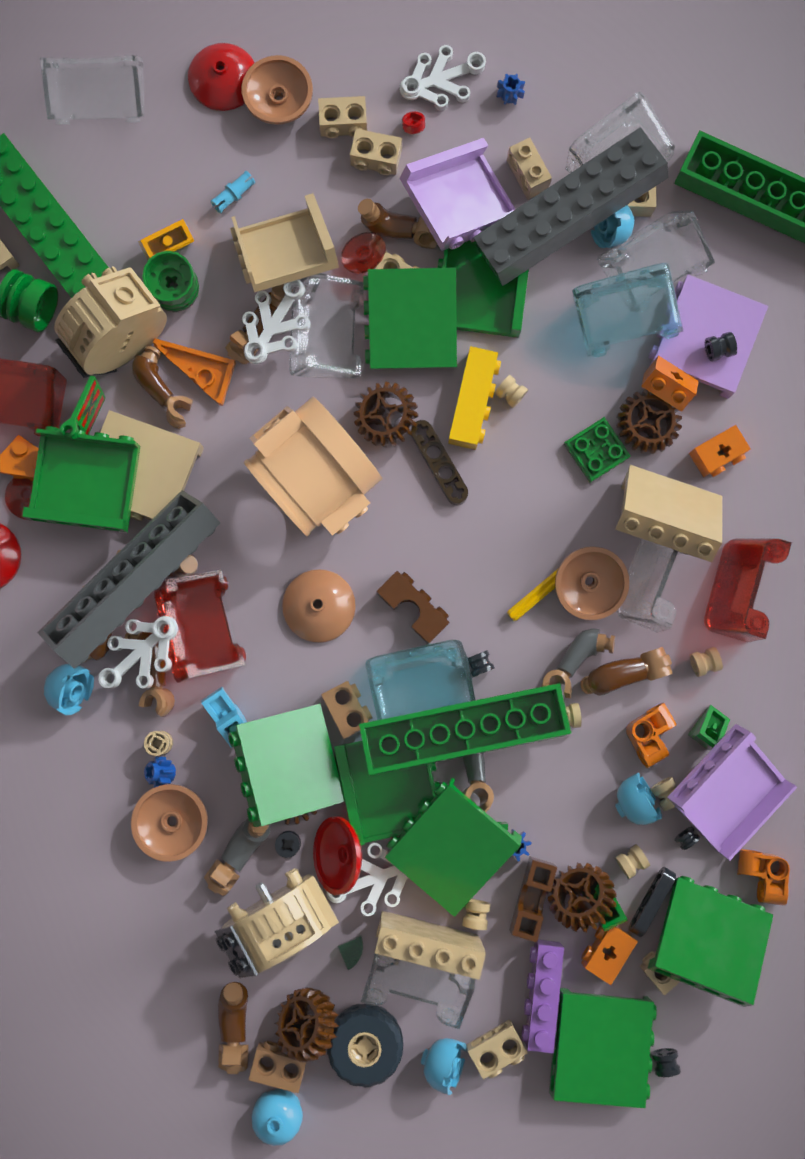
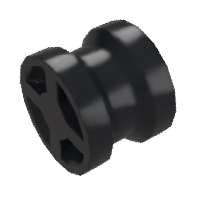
[465,650,495,678]
[275,831,301,858]
[652,1048,681,1077]

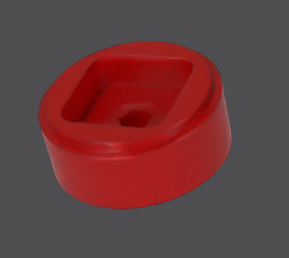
[402,111,426,134]

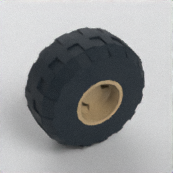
[327,1003,404,1088]

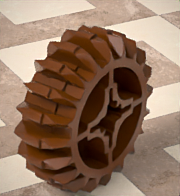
[353,381,419,447]
[616,389,682,454]
[547,862,617,933]
[274,987,338,1062]

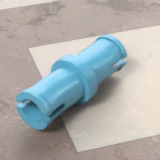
[210,171,255,213]

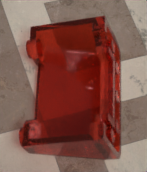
[0,358,67,437]
[704,538,792,643]
[154,569,246,683]

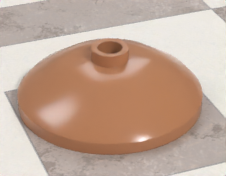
[242,55,313,125]
[555,546,629,620]
[282,569,356,642]
[131,784,208,862]

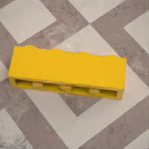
[448,346,501,450]

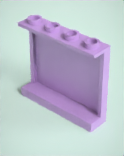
[399,138,515,251]
[648,275,768,399]
[667,724,797,861]

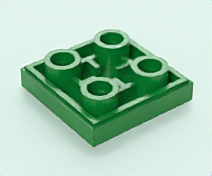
[564,417,631,483]

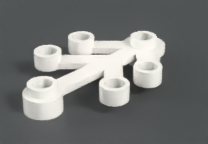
[400,45,486,111]
[242,280,311,364]
[98,616,178,689]
[327,843,409,916]

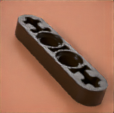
[411,420,468,505]

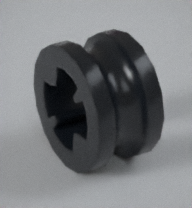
[675,826,700,850]

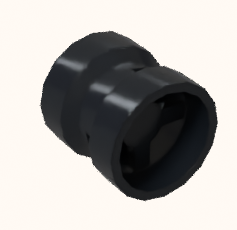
[705,332,737,362]

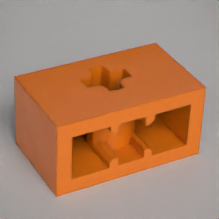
[641,355,698,412]
[689,425,751,478]
[581,926,638,985]

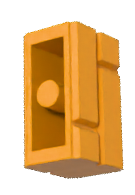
[138,219,194,260]

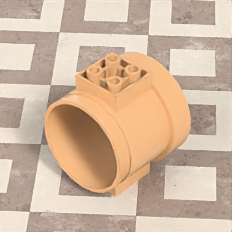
[243,396,383,536]

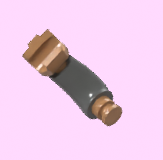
[542,629,615,698]
[463,753,494,812]
[204,819,270,896]

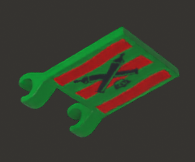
[60,375,106,439]

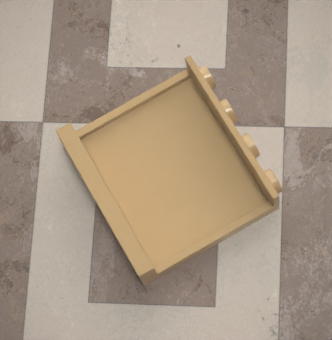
[230,193,339,293]
[100,410,204,521]
[615,465,722,562]
[375,910,486,980]

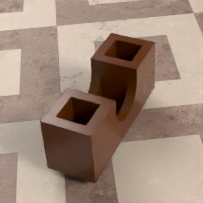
[376,571,450,645]
[509,856,557,943]

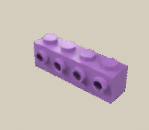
[521,939,564,1053]

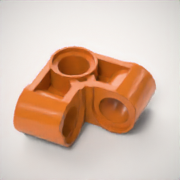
[626,702,677,768]
[737,849,790,906]

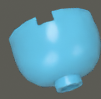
[590,205,635,248]
[44,664,94,715]
[615,773,662,825]
[421,1038,467,1095]
[251,1088,303,1146]

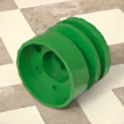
[142,251,200,312]
[0,269,59,332]

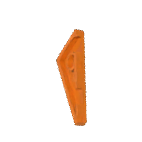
[153,338,236,406]
[0,435,39,481]

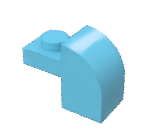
[201,687,247,748]

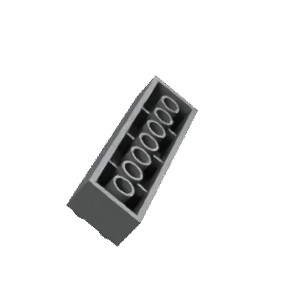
[473,127,669,286]
[37,490,220,669]

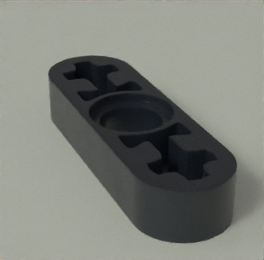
[628,866,676,937]

